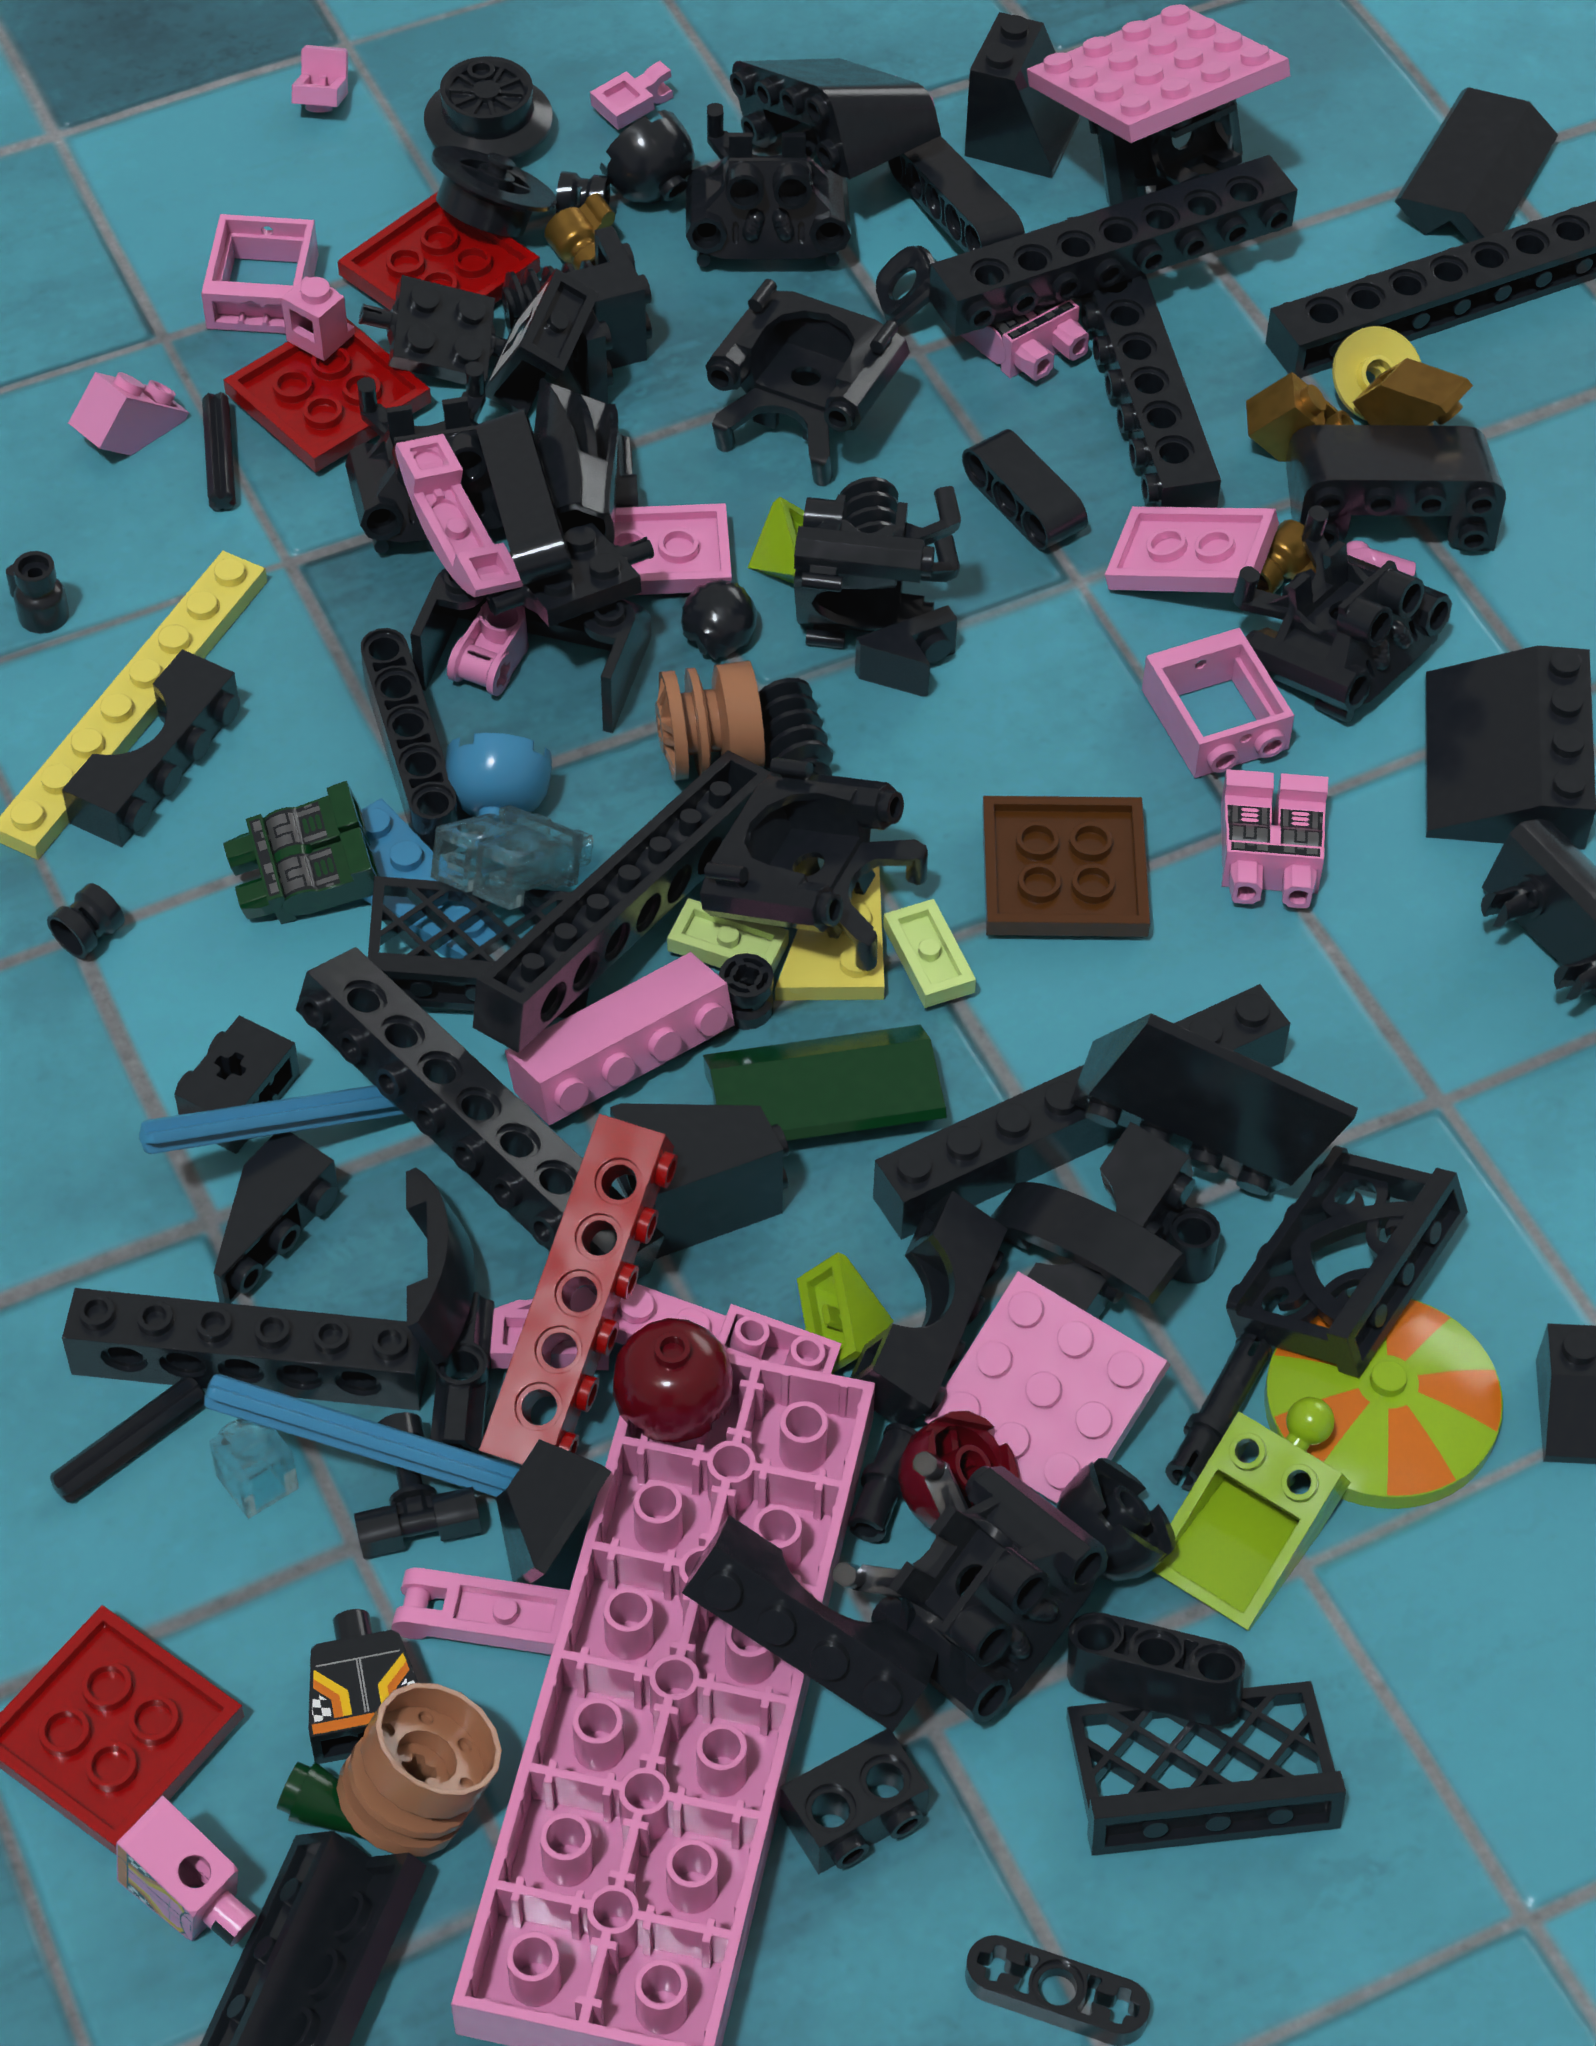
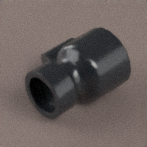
[6,551,69,634]

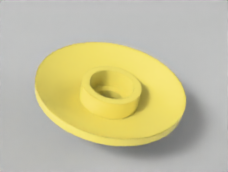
[1332,326,1422,421]

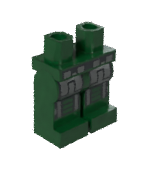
[223,780,379,924]

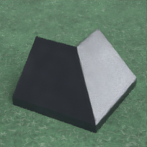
[496,1439,612,1584]

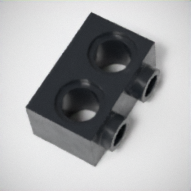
[780,1729,929,1875]

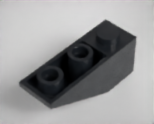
[213,1132,339,1304]

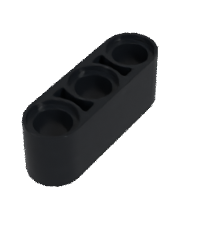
[962,429,1088,550]
[1067,1612,1245,1726]

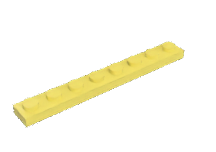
[0,550,267,860]

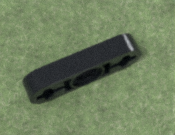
[965,1935,1150,2046]

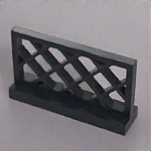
[368,876,589,1018]
[1066,1681,1346,1855]

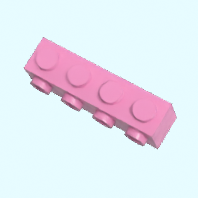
[505,952,734,1126]

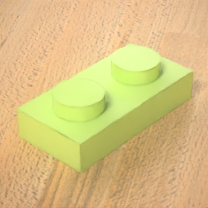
[667,898,789,974]
[883,899,976,1008]

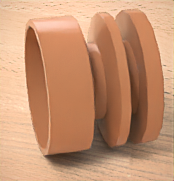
[655,661,765,781]
[336,1683,502,1857]

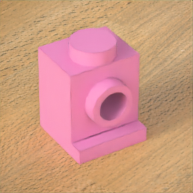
[281,276,355,361]

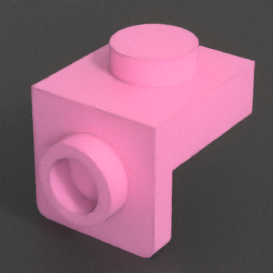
[292,45,348,112]

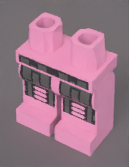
[960,299,1089,381]
[1221,769,1329,909]

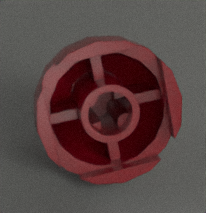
[613,1318,733,1443]
[898,1411,1019,1528]

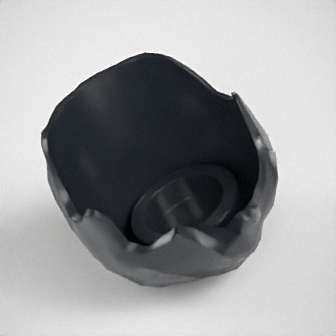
[681,579,758,660]

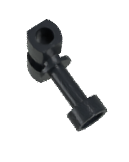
[354,1412,482,1559]

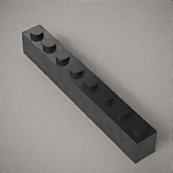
[873,984,1291,1240]

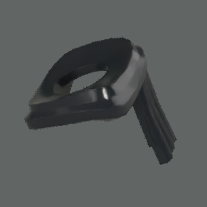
[876,245,938,327]

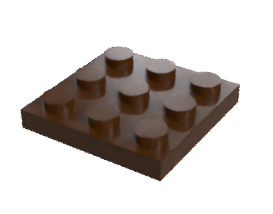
[982,796,1150,937]

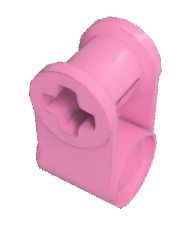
[447,601,529,697]

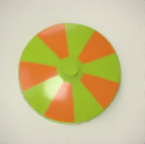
[1264,1296,1503,1509]

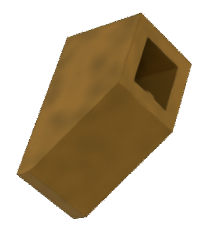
[1352,358,1473,426]
[1246,372,1355,462]

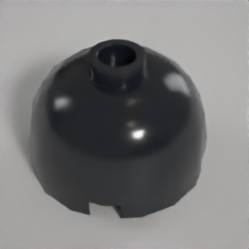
[600,110,695,204]
[1056,1458,1176,1581]

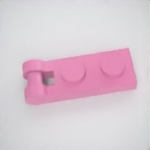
[391,1568,570,1655]

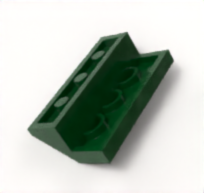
[703,1025,947,1141]

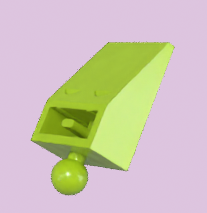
[1152,1397,1351,1631]

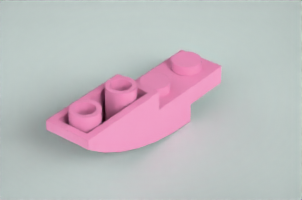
[614,1283,842,1374]

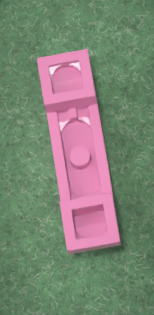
[395,434,523,597]

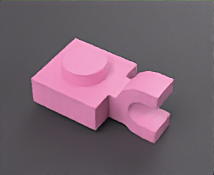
[590,61,673,130]

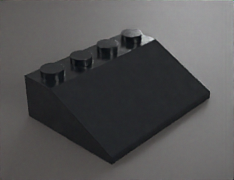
[1425,645,1596,850]
[1070,1013,1358,1196]

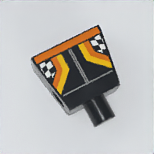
[308,1609,418,1764]

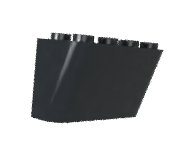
[730,58,941,179]
[1286,425,1506,551]

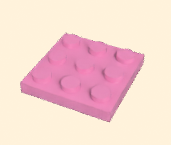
[924,1271,1170,1505]

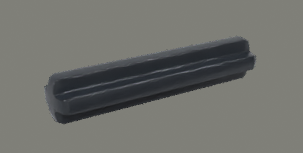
[202,392,236,511]
[50,1376,205,1502]

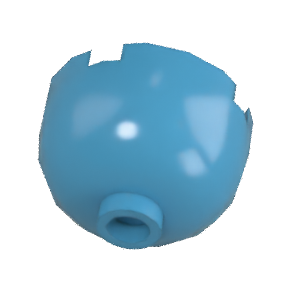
[446,733,552,828]

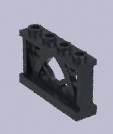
[1226,1145,1468,1378]

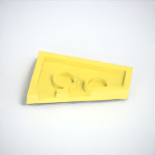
[775,864,885,1001]

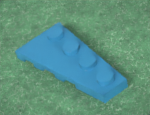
[361,798,506,959]

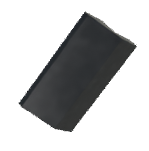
[1394,87,1558,242]
[200,1831,427,2046]

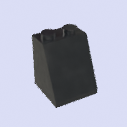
[964,12,1080,178]
[610,1103,789,1259]

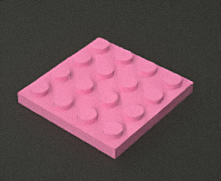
[1027,5,1290,143]

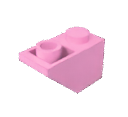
[68,372,189,456]

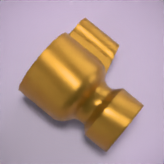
[544,193,615,270]
[1256,520,1316,594]

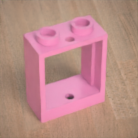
[201,214,319,334]
[1142,628,1295,778]

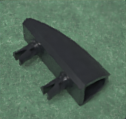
[534,378,619,544]
[1481,819,1596,1000]

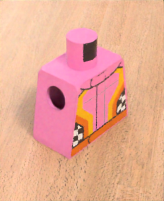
[116,1795,257,1947]

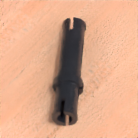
[1165,1333,1272,1490]

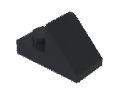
[855,605,958,696]

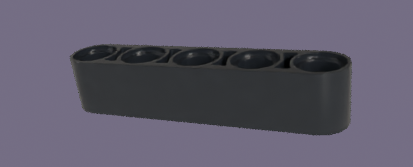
[888,136,1025,253]
[476,408,574,586]
[361,628,460,852]

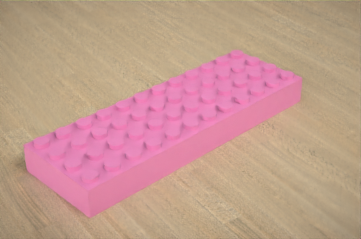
[451,1354,875,2046]

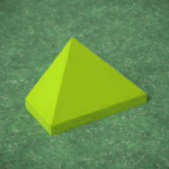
[747,497,804,584]
[797,1252,894,1374]

